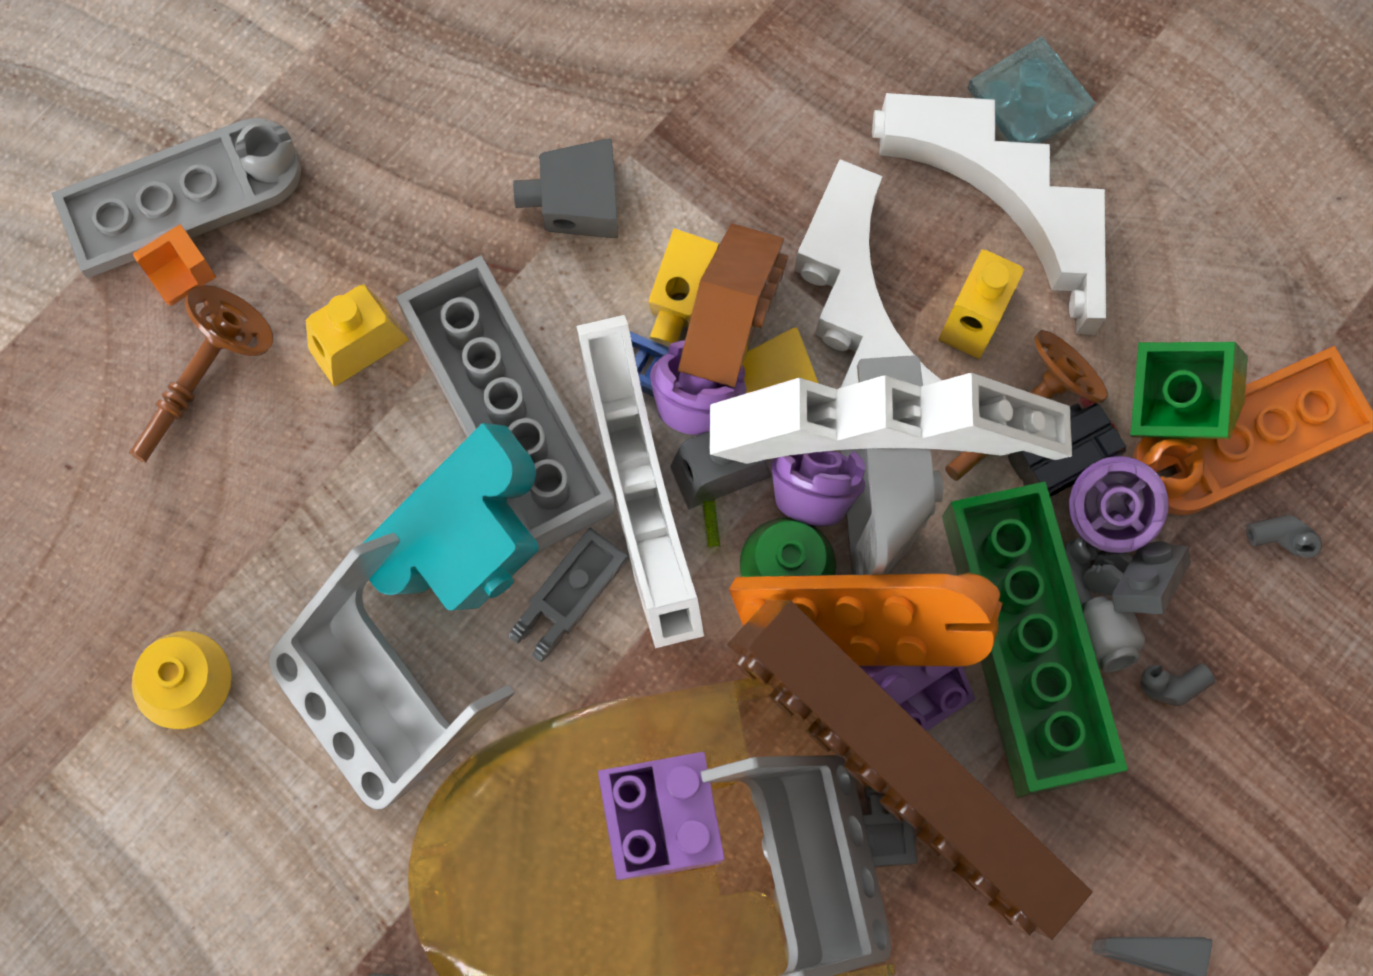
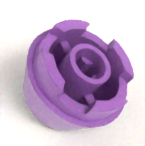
[650,340,746,435]
[771,451,866,526]
[1069,456,1169,553]

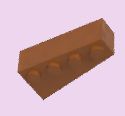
[678,223,789,388]

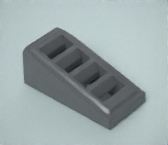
[1091,937,1212,976]

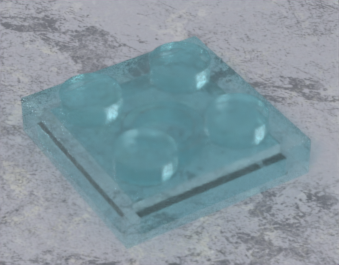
[968,36,1096,144]

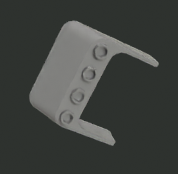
[839,355,943,575]
[269,533,515,809]
[701,755,891,976]

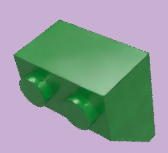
[1130,342,1248,439]

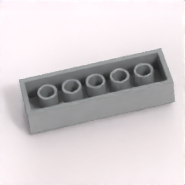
[396,255,615,553]

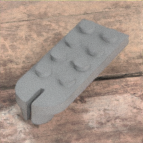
[51,118,301,279]

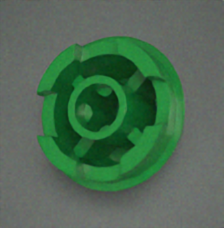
[740,518,836,577]

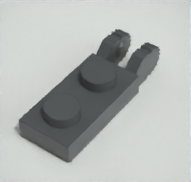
[508,527,628,662]

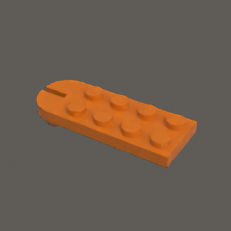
[1132,345,1373,515]
[729,573,1003,667]

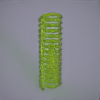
[702,499,721,547]

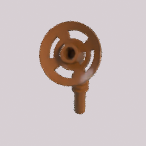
[129,285,273,463]
[945,330,1108,481]

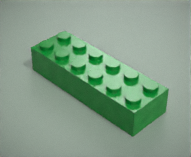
[942,481,1128,798]

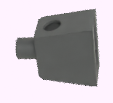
[513,139,618,238]
[670,431,771,510]

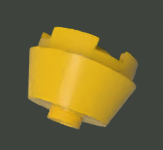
[132,631,232,729]

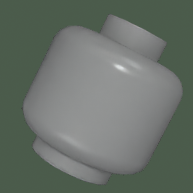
[1082,596,1145,673]

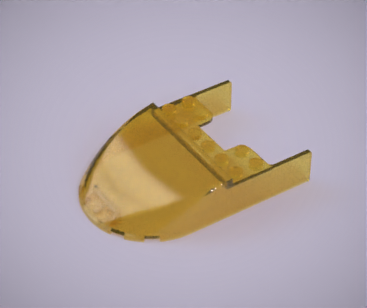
[408,678,896,976]

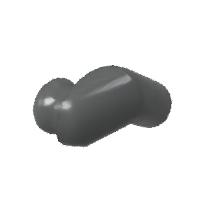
[1246,515,1322,558]
[1064,537,1098,607]
[1140,663,1215,706]

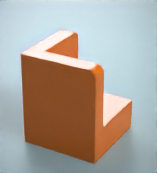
[133,224,216,305]

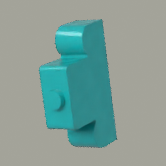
[362,423,539,611]

